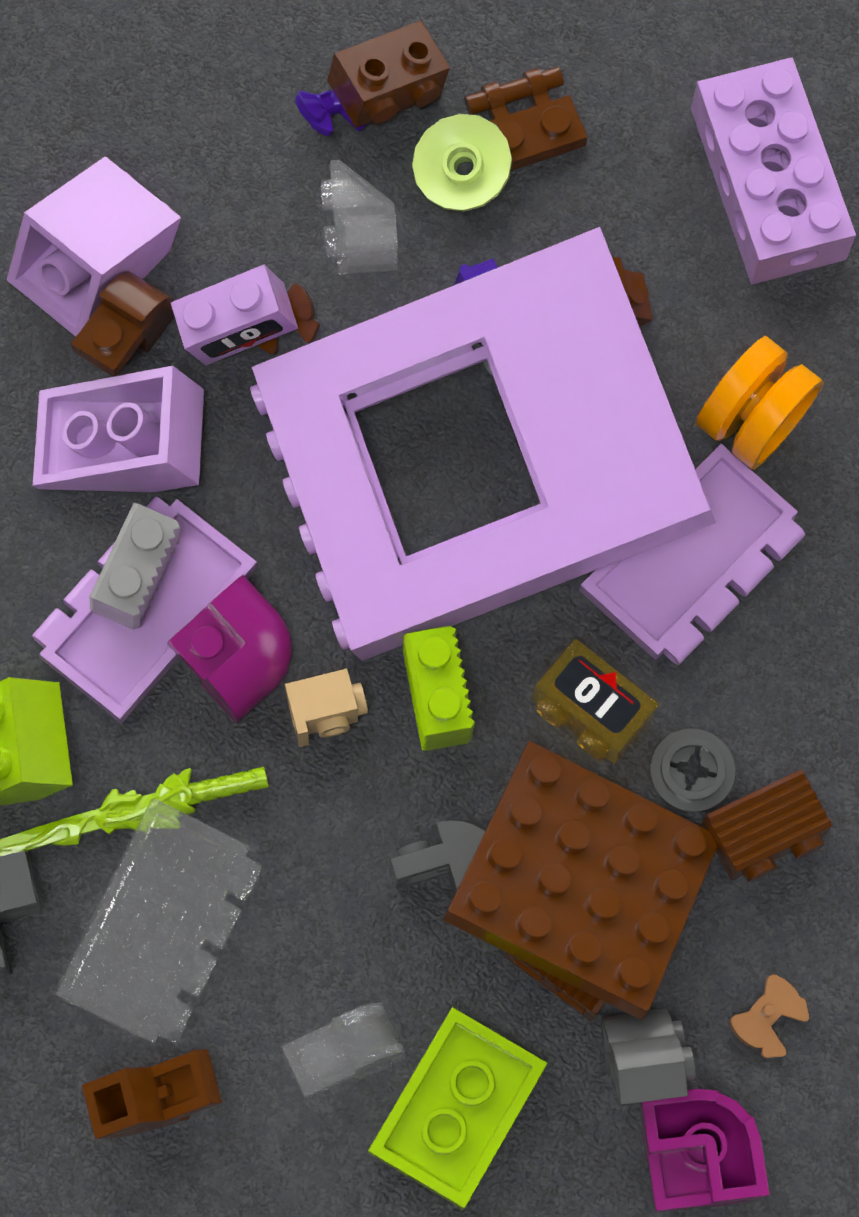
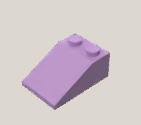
[33,366,204,492]

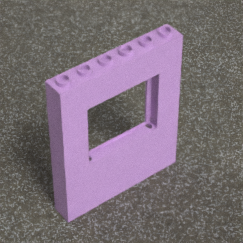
[250,227,716,661]

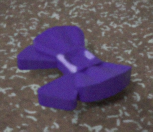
[295,90,366,136]

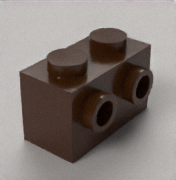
[327,20,450,128]

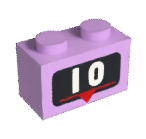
[171,264,298,366]

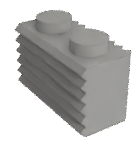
[89,503,180,630]

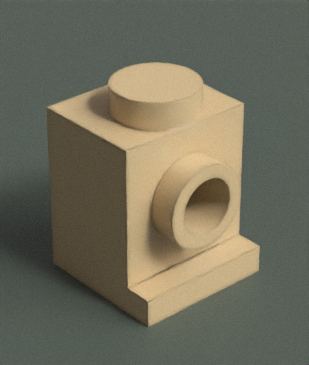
[285,669,368,747]

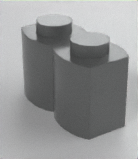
[601,1008,696,1105]

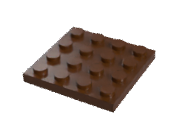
[443,741,717,1020]

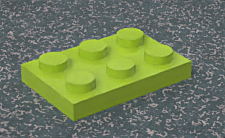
[368,1007,547,1210]

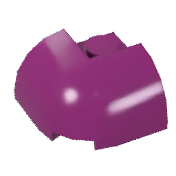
[167,575,293,724]
[640,1089,770,1213]

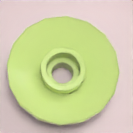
[412,114,512,212]

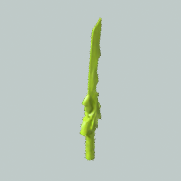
[0,767,269,856]

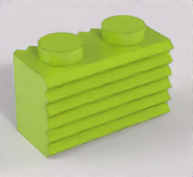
[402,626,475,751]

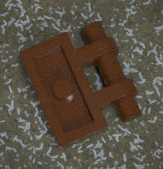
[464,66,588,171]

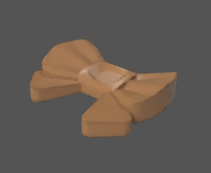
[728,975,809,1058]

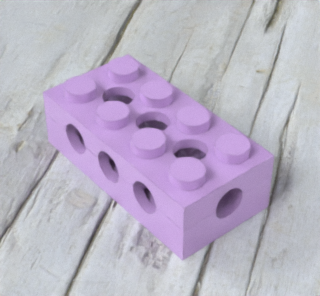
[691,57,856,285]

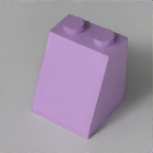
[7,157,181,337]

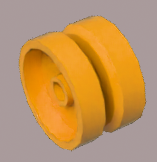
[695,335,825,470]

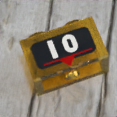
[532,638,659,765]

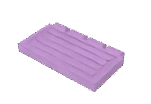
[579,444,805,665]
[32,497,258,724]

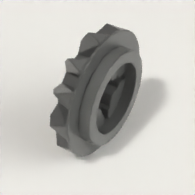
[650,728,736,813]

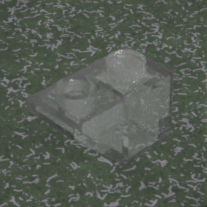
[321,160,398,274]

